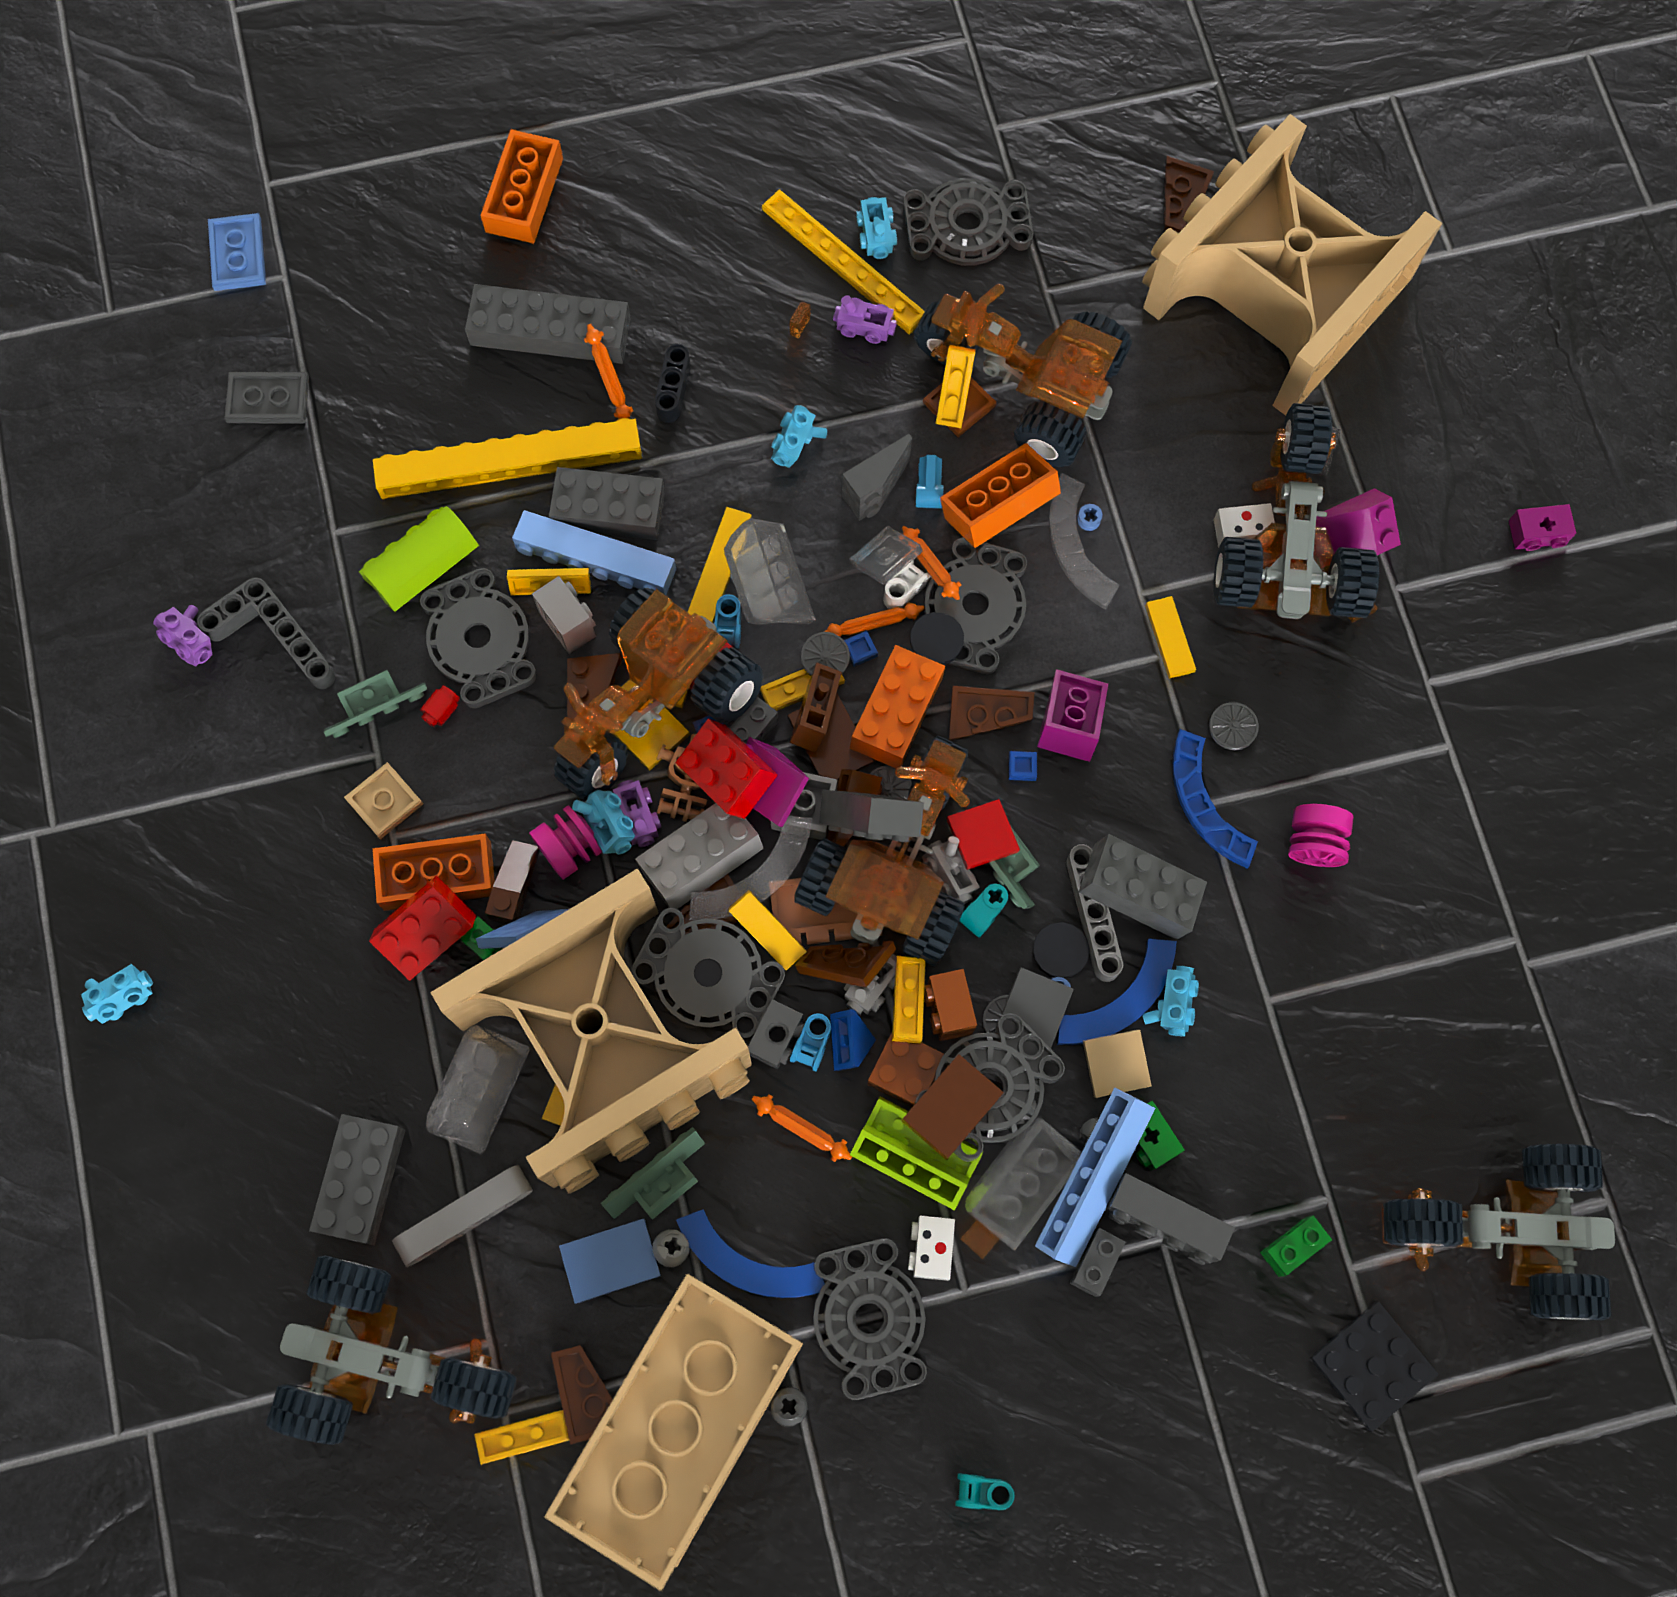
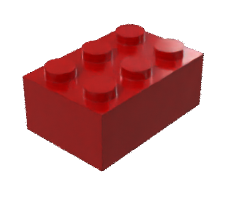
[675,718,778,819]
[369,875,476,981]

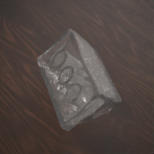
[724,518,816,625]
[426,1025,531,1155]
[965,1118,1082,1250]

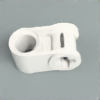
[883,559,931,609]

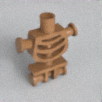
[657,734,707,822]

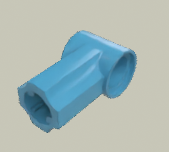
[916,455,943,509]

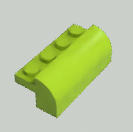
[359,506,479,611]
[850,1097,984,1210]

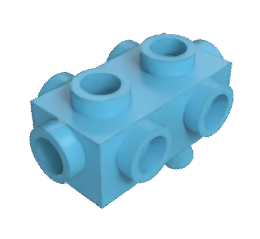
[856,197,897,259]
[771,405,827,468]
[572,790,635,854]
[81,964,153,1024]
[1143,966,1199,1037]

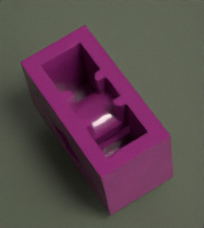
[1508,504,1576,551]

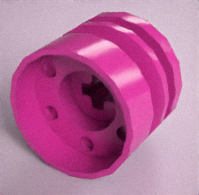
[1288,804,1354,867]
[529,805,602,880]

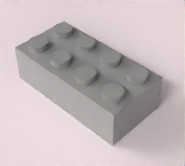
[635,803,764,909]

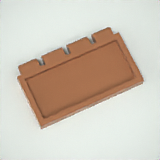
[769,869,887,945]

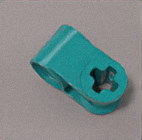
[960,884,1008,938]
[955,1474,1015,1510]

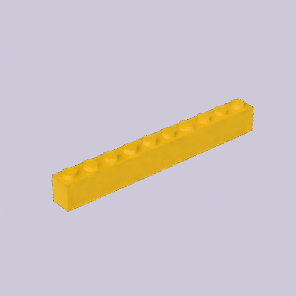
[373,418,642,499]

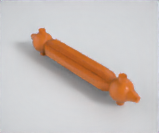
[584,324,633,419]
[900,526,962,600]
[824,603,925,637]
[752,1094,852,1162]

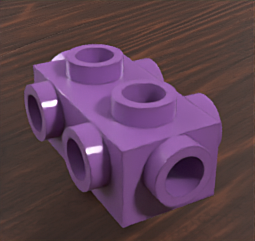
[833,295,897,344]
[153,605,212,667]
[613,780,661,847]

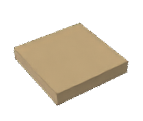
[344,762,423,839]
[1083,1029,1152,1098]

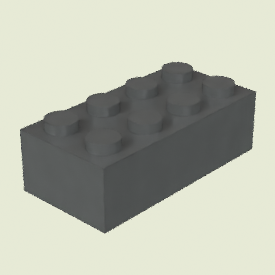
[549,467,665,540]
[819,789,924,842]
[1079,834,1207,940]
[309,1114,405,1246]
[1104,1173,1235,1265]

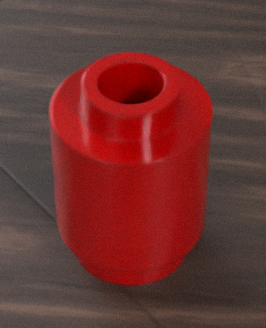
[420,685,460,727]

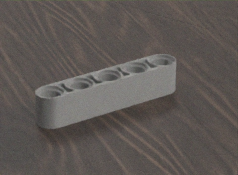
[1066,844,1123,982]
[392,1165,533,1267]

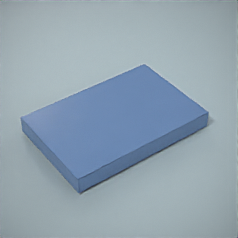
[208,213,266,291]
[476,909,569,949]
[559,1218,661,1304]

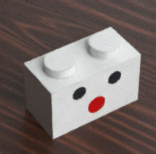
[1213,503,1277,547]
[908,1216,955,1281]

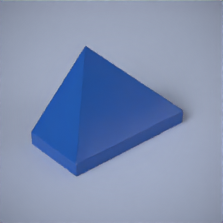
[830,1009,876,1071]

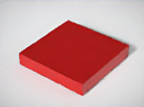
[946,799,1020,870]

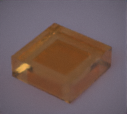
[790,301,810,338]
[960,1217,1002,1259]

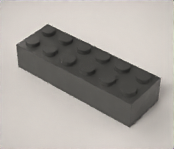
[465,284,631,364]

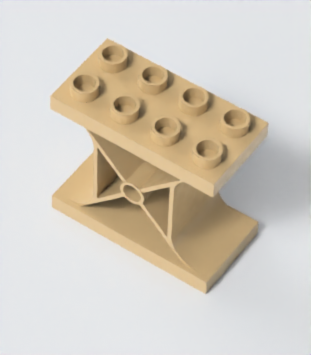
[1142,114,1442,415]
[430,869,752,1194]
[545,1274,803,1591]

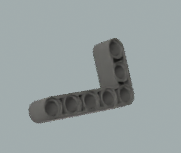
[197,578,335,689]

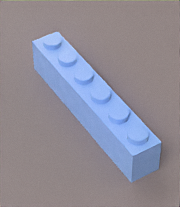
[512,510,676,597]
[1035,1088,1155,1267]

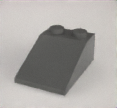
[842,434,912,521]

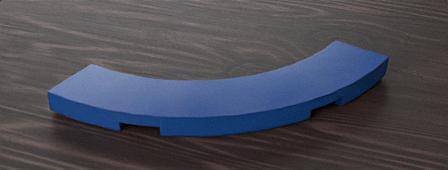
[1173,729,1258,868]
[1057,939,1177,1045]
[676,1209,825,1298]

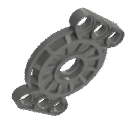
[903,178,1033,266]
[924,537,1027,675]
[420,568,537,709]
[631,908,785,1038]
[914,1013,1065,1162]
[813,1238,927,1400]

